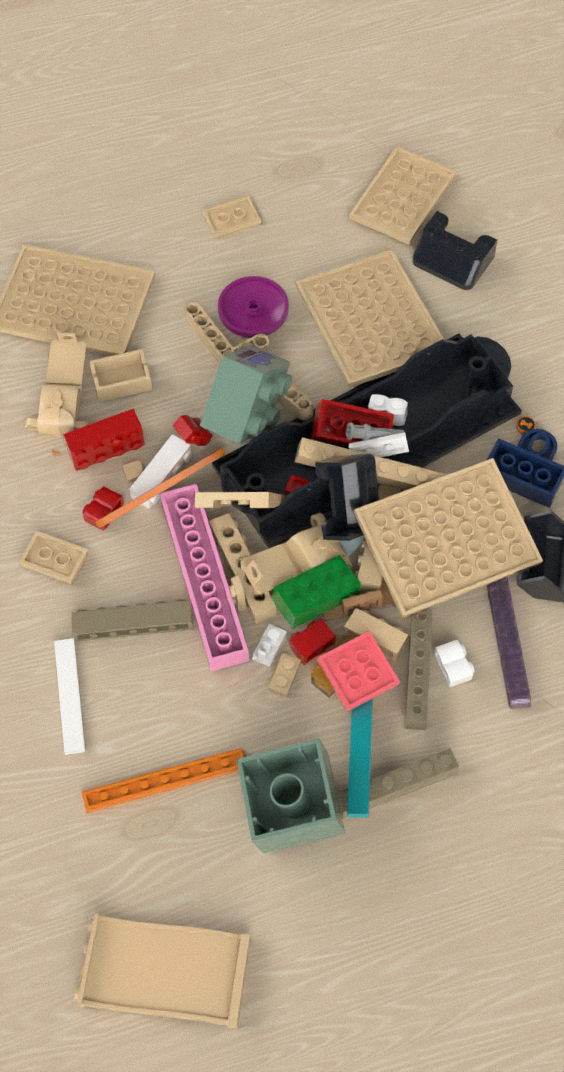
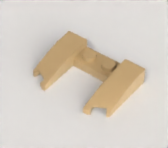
[195,492,285,508]

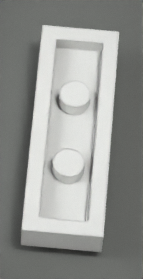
[349,432,409,457]

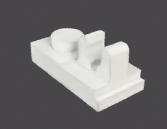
[252,624,287,667]

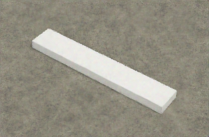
[54,638,86,755]

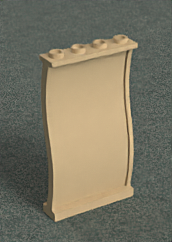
[75,913,251,1029]

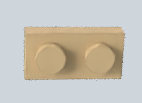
[229,576,246,611]
[268,653,301,697]

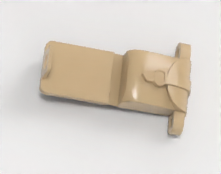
[25,332,89,437]
[241,513,352,595]

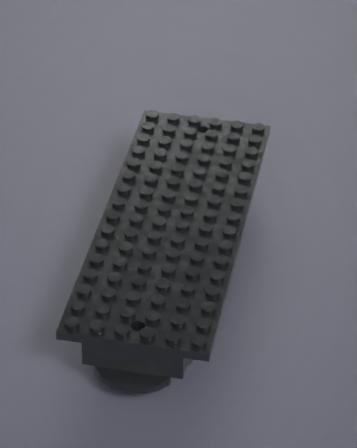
[212,333,522,549]

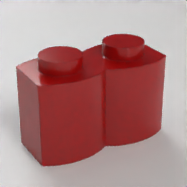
[172,415,213,446]
[82,486,124,531]

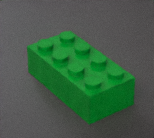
[271,555,362,629]

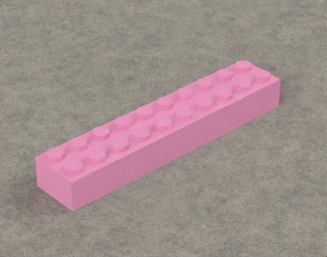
[160,484,249,672]

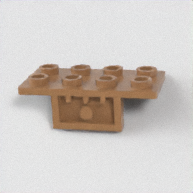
[323,578,395,621]

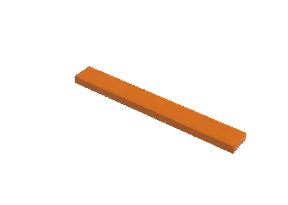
[96,448,226,528]
[82,748,244,813]

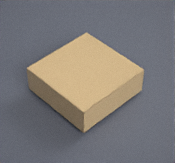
[122,460,143,483]

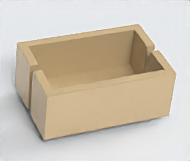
[89,349,152,403]

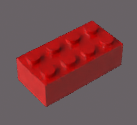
[311,399,394,447]
[63,408,145,471]

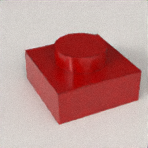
[285,475,310,495]

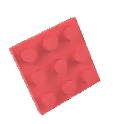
[317,631,400,712]

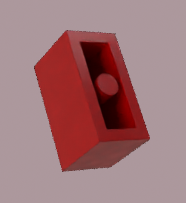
[289,619,336,665]

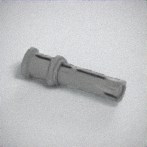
[346,422,404,441]

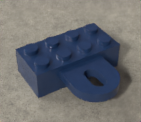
[487,429,564,508]

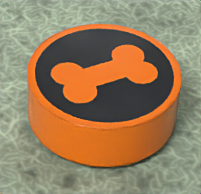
[516,416,536,435]

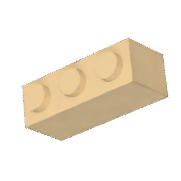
[344,608,408,661]

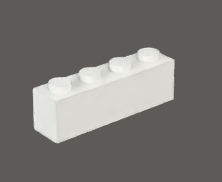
[129,434,192,509]

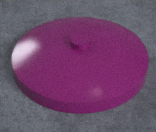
[218,276,289,338]

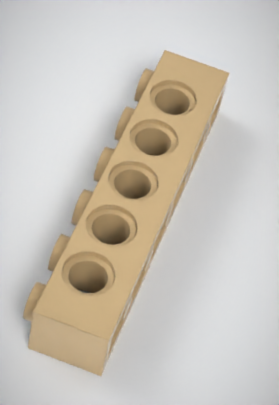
[208,512,277,624]

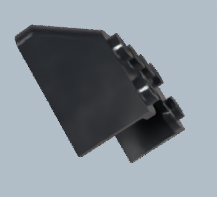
[412,211,498,290]
[315,454,379,541]
[516,510,564,603]

